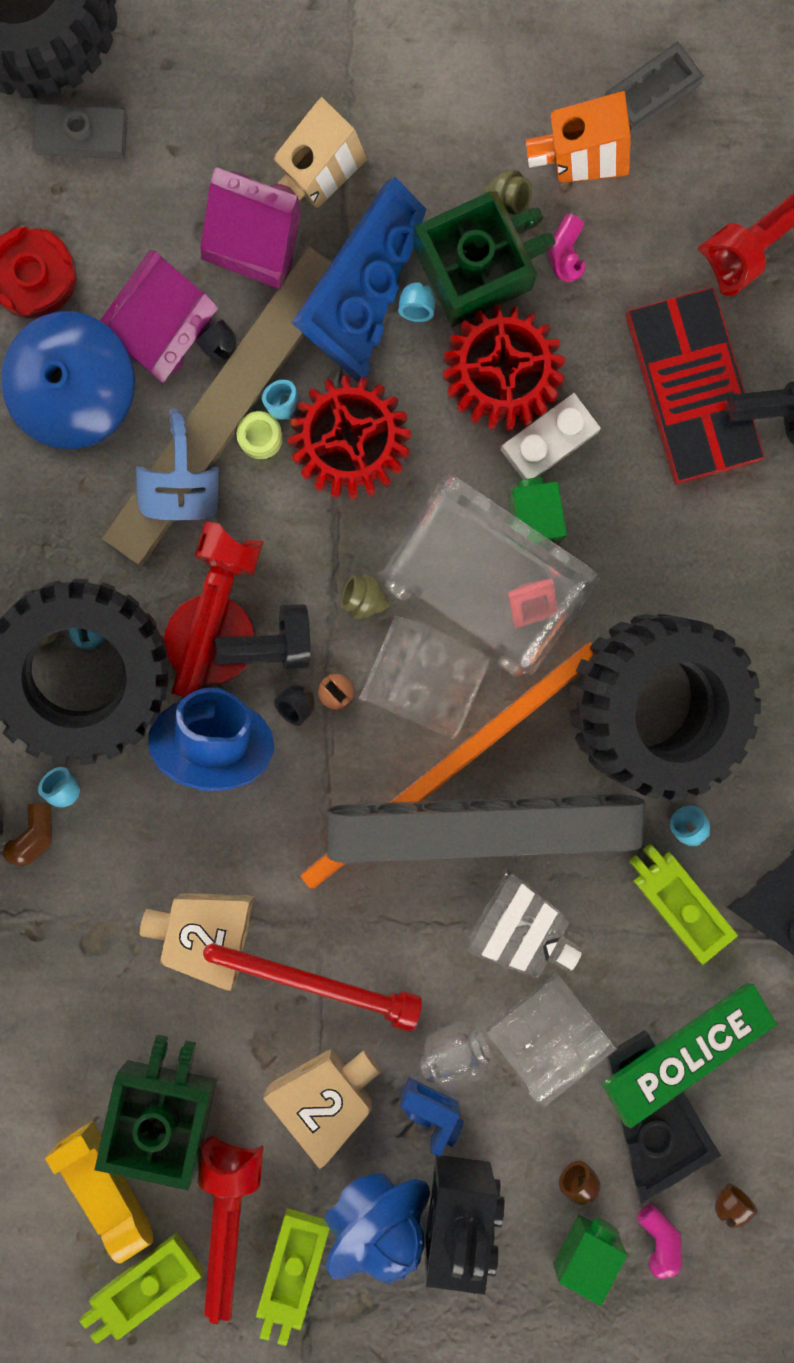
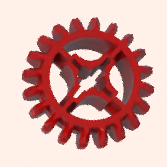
[442,305,565,431]
[288,375,411,500]

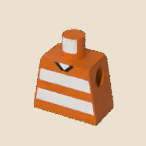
[526,91,631,183]

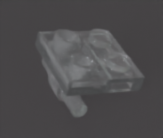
[485,972,617,1107]

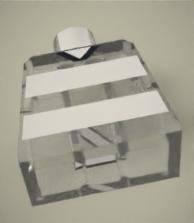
[464,869,583,978]

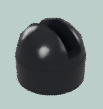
[196,319,236,360]
[274,685,315,726]

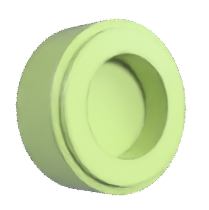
[236,411,283,459]

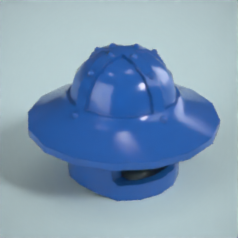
[148,688,274,791]
[325,1173,431,1285]

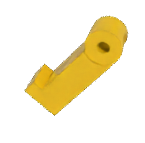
[45,1120,154,1264]

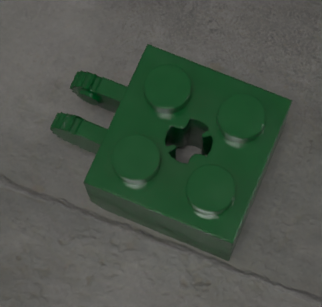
[413,191,556,327]
[94,1035,217,1190]

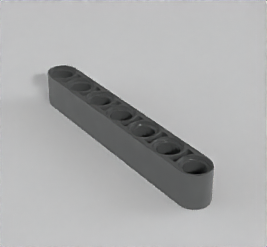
[327,794,645,863]

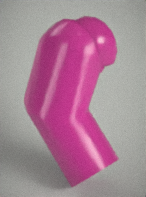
[546,214,585,282]
[637,1203,682,1280]

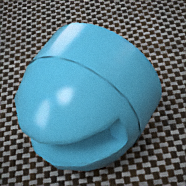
[398,282,435,322]
[262,380,301,420]
[68,628,106,650]
[38,767,80,807]
[670,805,711,846]

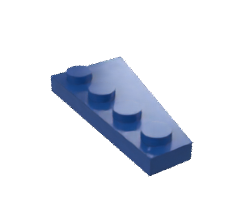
[292,177,427,382]

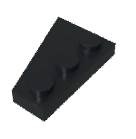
[606,1030,721,1205]

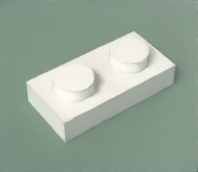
[500,393,601,480]

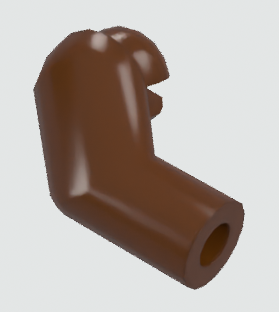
[3,803,52,866]

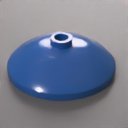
[1,311,135,450]

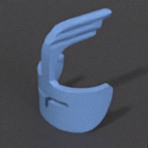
[136,409,219,520]

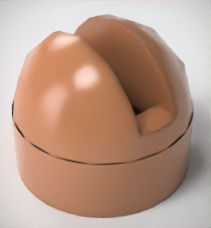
[318,673,355,710]

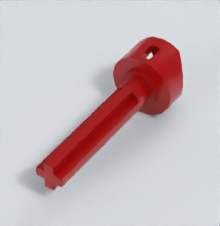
[697,193,794,296]
[171,522,264,697]
[197,1136,264,1324]

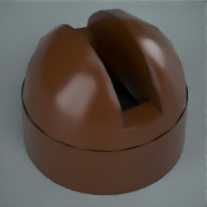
[559,1161,600,1205]
[715,1183,758,1228]

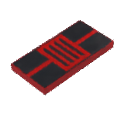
[625,287,765,485]

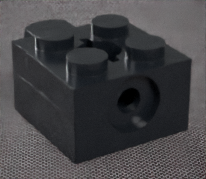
[424,1155,505,1295]

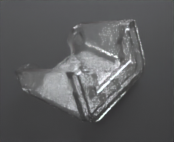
[381,474,601,678]

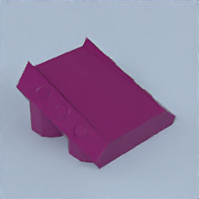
[200,167,301,289]
[100,250,218,384]

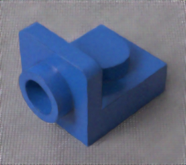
[401,1077,464,1157]

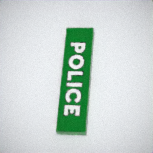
[601,983,777,1128]

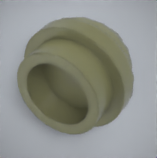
[484,170,532,218]
[341,574,390,619]

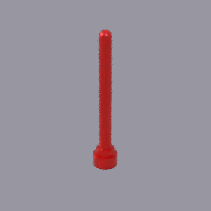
[203,943,422,1032]

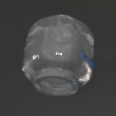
[419,1021,492,1092]

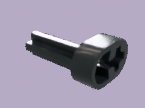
[724,381,794,444]
[214,604,311,669]

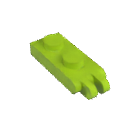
[629,843,738,965]
[256,1208,330,1346]
[79,1232,204,1344]

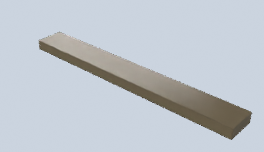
[102,247,332,567]

